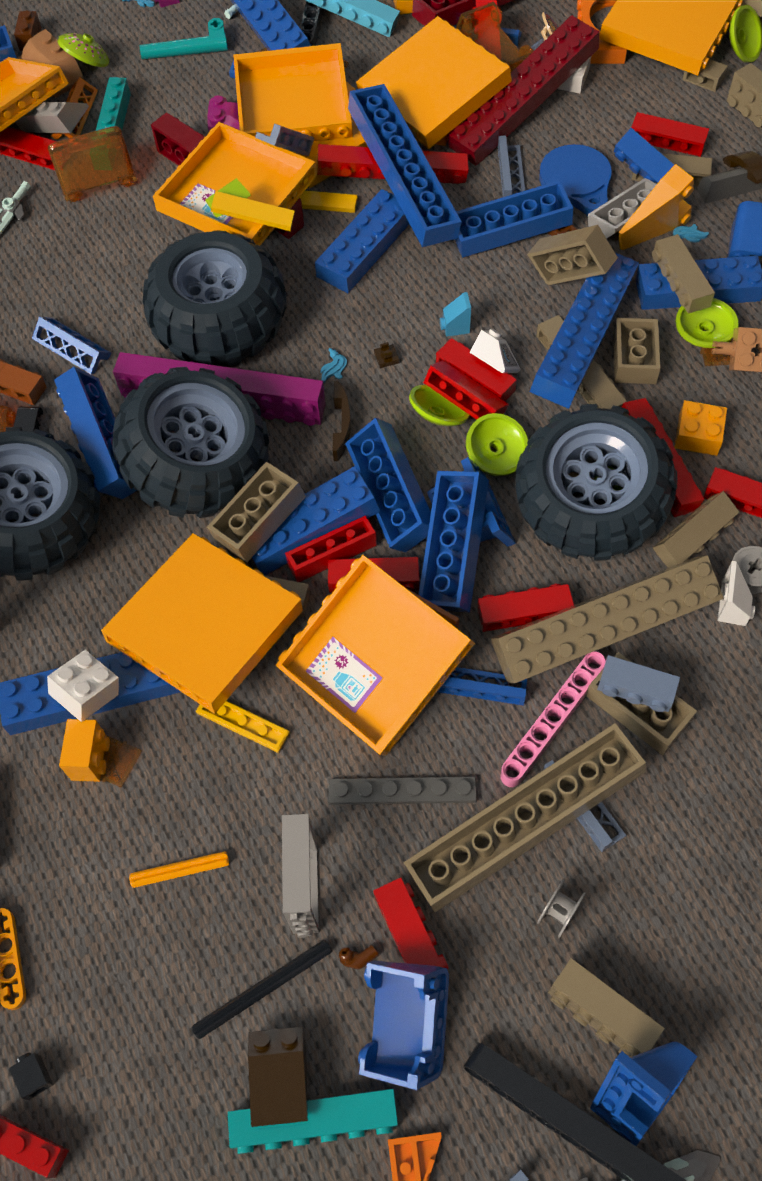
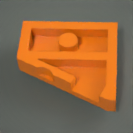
[388,1132,442,1181]

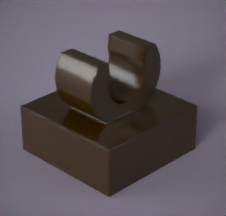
[374,342,399,368]

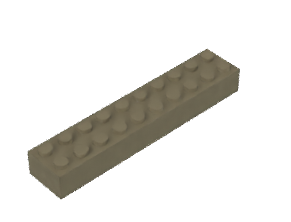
[490,555,724,683]
[403,723,646,912]

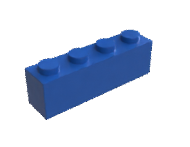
[614,128,674,184]

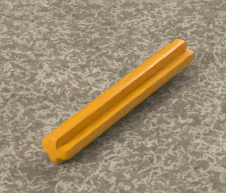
[129,851,229,888]

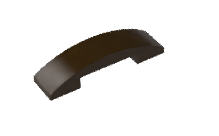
[723,151,762,184]
[333,381,351,461]

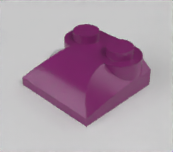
[207,95,240,131]

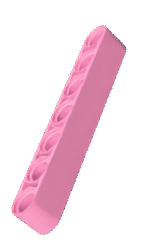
[501,652,605,787]

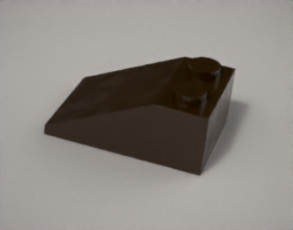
[248,1026,308,1127]

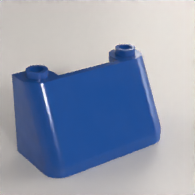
[727,201,762,258]
[358,961,449,1090]

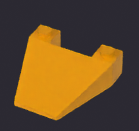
[619,164,694,250]

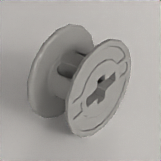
[732,546,762,594]
[537,878,586,938]

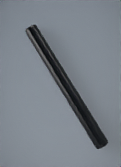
[192,940,332,1039]

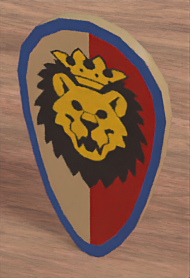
[541,12,558,41]

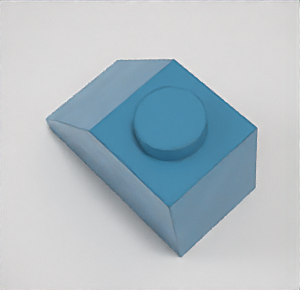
[440,292,471,337]

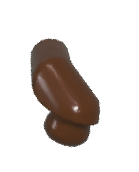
[339,945,379,969]

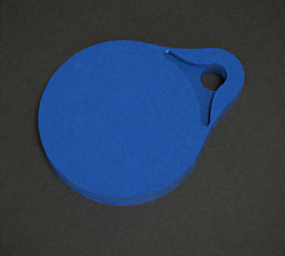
[539,144,612,215]

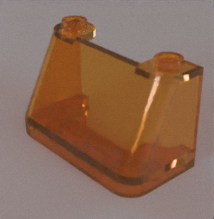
[456,2,534,73]
[48,126,137,202]

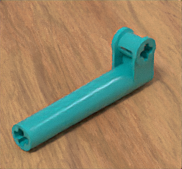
[140,18,228,60]

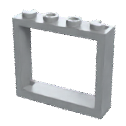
[282,814,319,938]

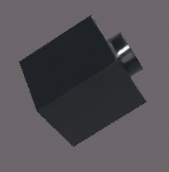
[9,1052,54,1100]

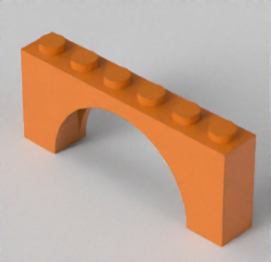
[577,0,627,64]

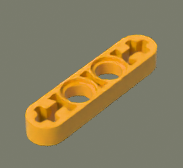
[0,908,26,1010]

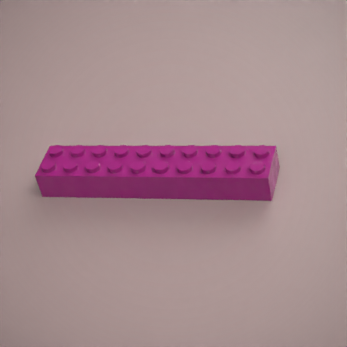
[113,352,326,426]

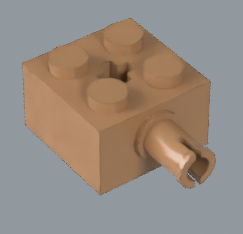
[712,327,762,373]

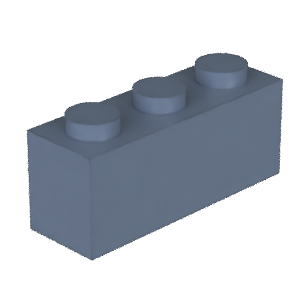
[597,655,680,712]

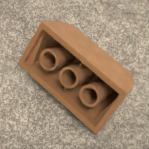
[17,29,84,98]

